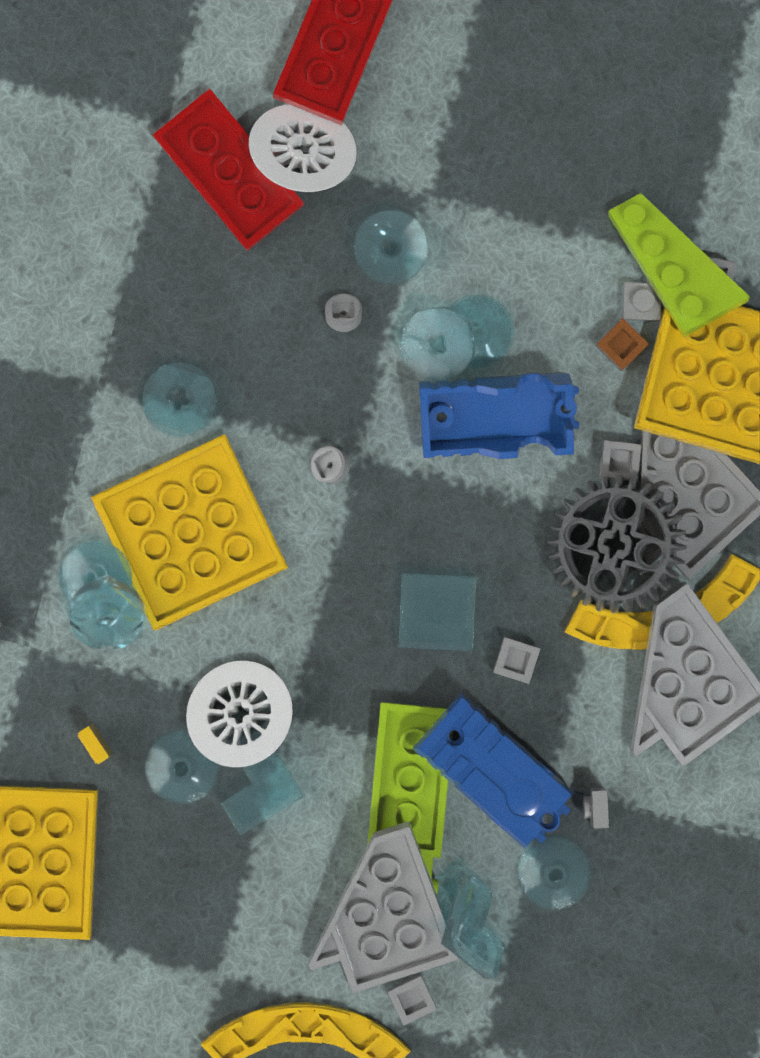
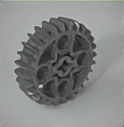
[547,475,687,613]

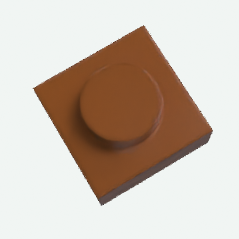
[595,318,649,371]

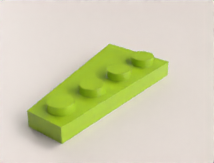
[608,193,750,337]

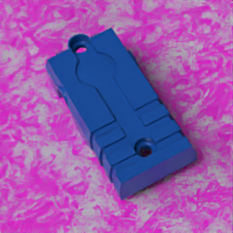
[419,372,579,459]
[412,693,574,849]

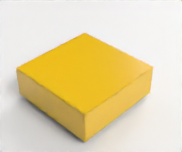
[77,723,114,764]

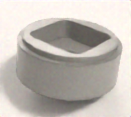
[325,293,362,332]
[311,446,350,484]

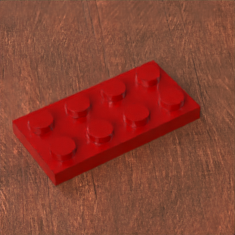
[273,0,393,126]
[152,88,305,252]

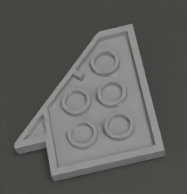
[636,430,760,580]
[630,581,760,767]
[309,821,459,993]

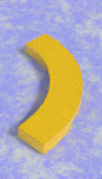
[564,554,760,650]
[201,1002,411,1058]

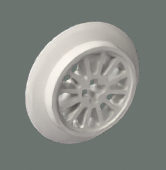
[249,104,357,192]
[186,661,293,767]

